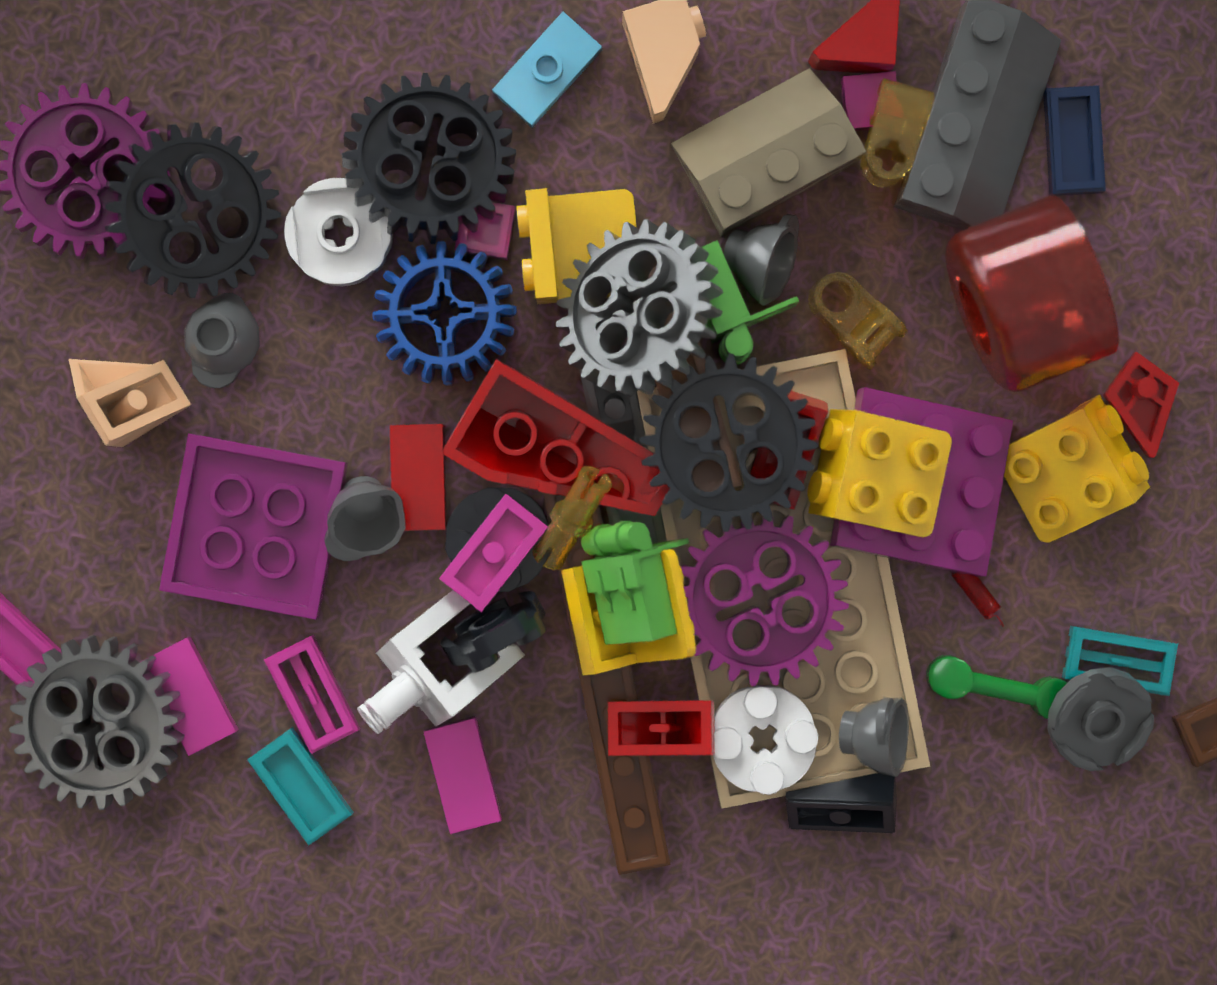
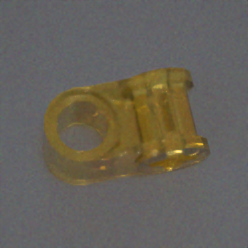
[860,78,935,187]
[807,272,908,370]

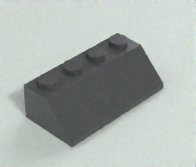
[894,0,1061,240]

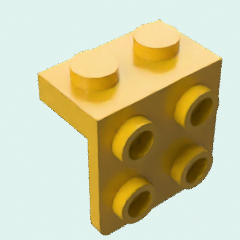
[517,188,637,304]
[1004,395,1150,543]
[807,409,952,537]
[561,549,696,676]

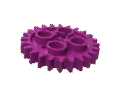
[0,83,172,259]
[680,515,849,686]

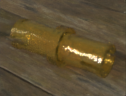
[532,466,612,570]

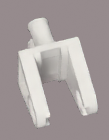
[357,590,525,734]

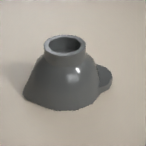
[723,214,799,306]
[184,292,260,388]
[324,476,405,561]
[839,697,909,777]

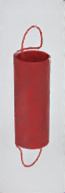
[951,572,1004,627]

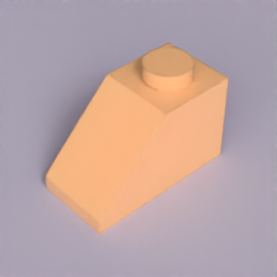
[622,0,706,123]

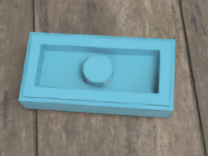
[492,11,602,128]

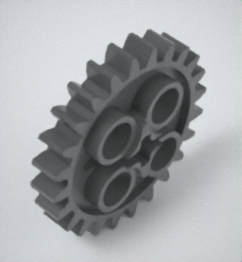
[556,219,723,397]
[9,635,185,810]

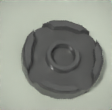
[1047,667,1154,771]

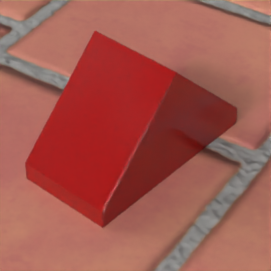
[808,0,900,74]
[608,700,715,756]

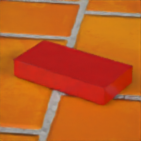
[390,424,447,531]

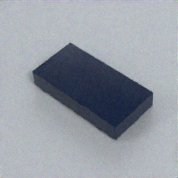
[1043,85,1106,196]

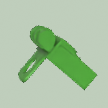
[702,240,799,365]
[581,521,689,645]

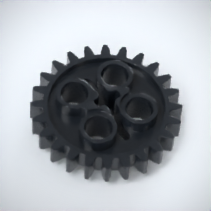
[342,73,516,244]
[103,122,281,298]
[640,354,818,532]

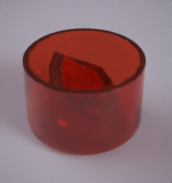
[945,195,1119,393]

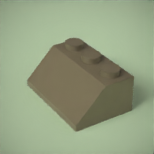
[671,68,867,236]

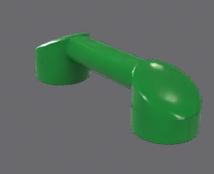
[926,655,1067,719]

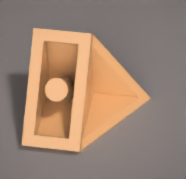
[69,359,191,447]

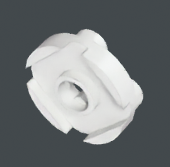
[284,178,393,286]
[713,685,818,795]

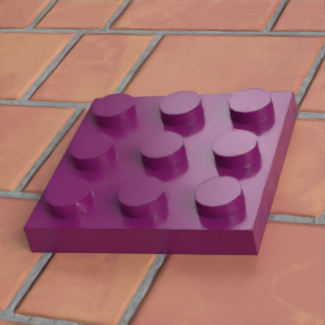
[830,387,1013,577]
[159,433,348,620]

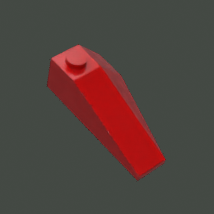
[441,358,670,516]

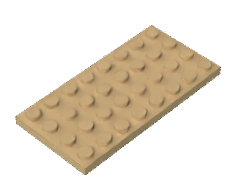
[637,349,930,809]

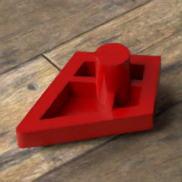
[1103,352,1179,458]

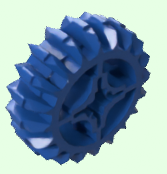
[372,241,517,386]

